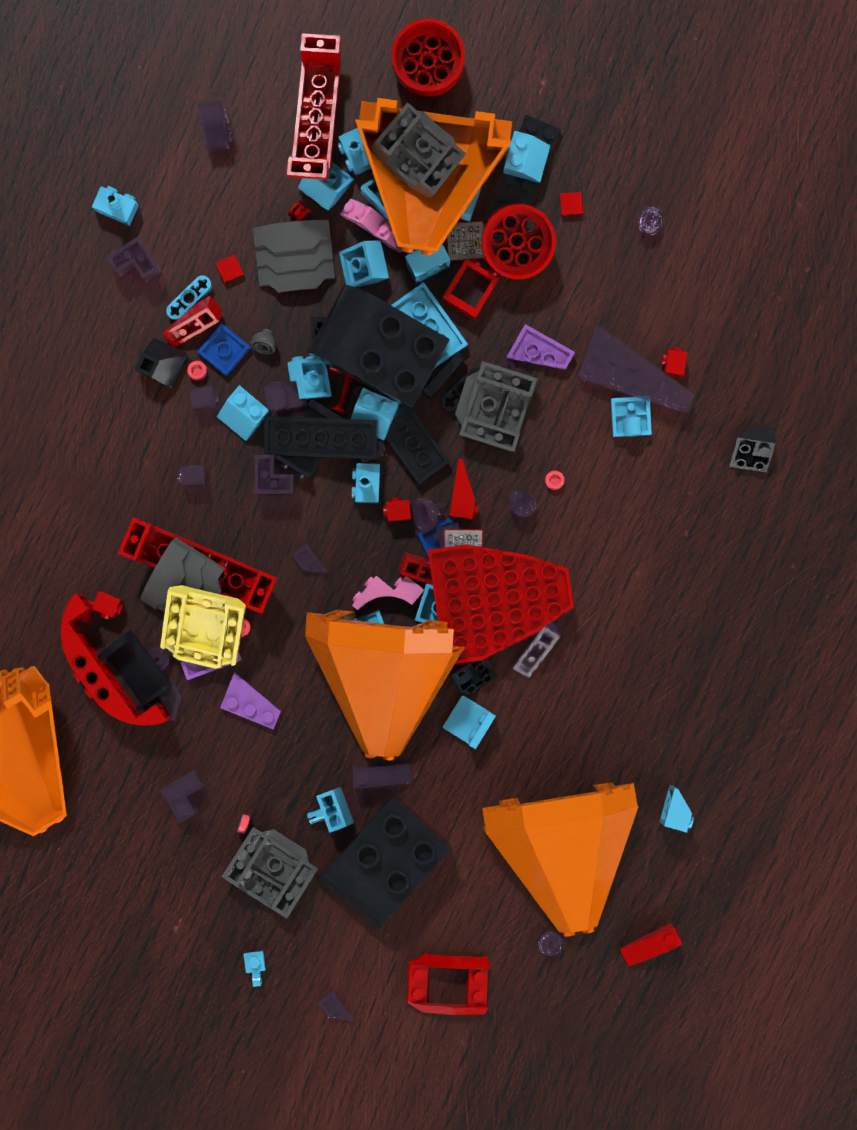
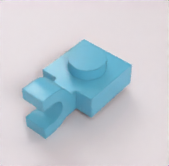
[243,950,266,987]

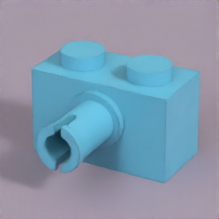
[337,128,371,176]
[92,186,139,226]
[352,463,380,504]
[307,787,354,833]

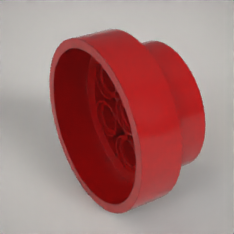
[391,18,465,97]
[481,203,556,279]

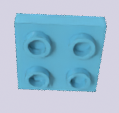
[611,396,652,437]

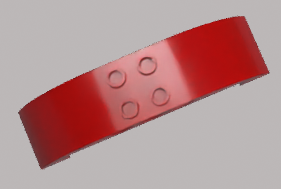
[287,33,341,180]
[118,518,277,614]
[61,593,172,726]

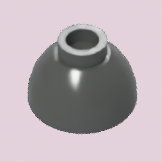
[250,329,276,354]

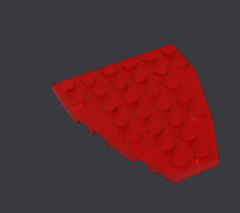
[428,544,574,664]

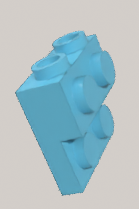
[287,356,332,399]

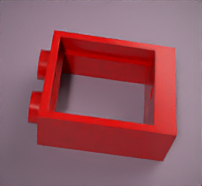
[442,259,499,320]

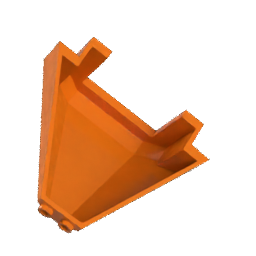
[355,98,512,256]
[305,610,464,760]
[0,666,67,836]
[482,782,639,937]

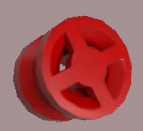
[288,200,312,221]

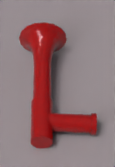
[329,366,353,416]

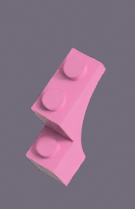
[340,198,402,253]
[352,576,424,610]

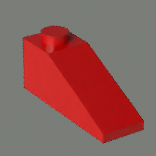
[162,296,222,347]
[449,459,478,520]
[398,552,433,585]
[620,923,682,967]

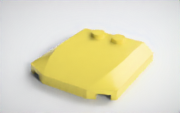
[160,585,246,668]

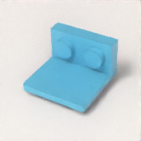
[443,695,496,749]

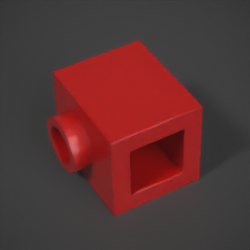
[661,347,688,378]
[383,497,411,522]
[91,591,124,620]

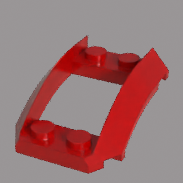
[406,953,490,1015]

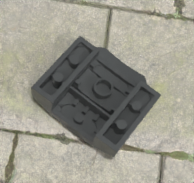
[371,102,466,198]
[253,220,335,293]
[455,361,537,452]
[140,537,225,612]
[221,827,318,918]

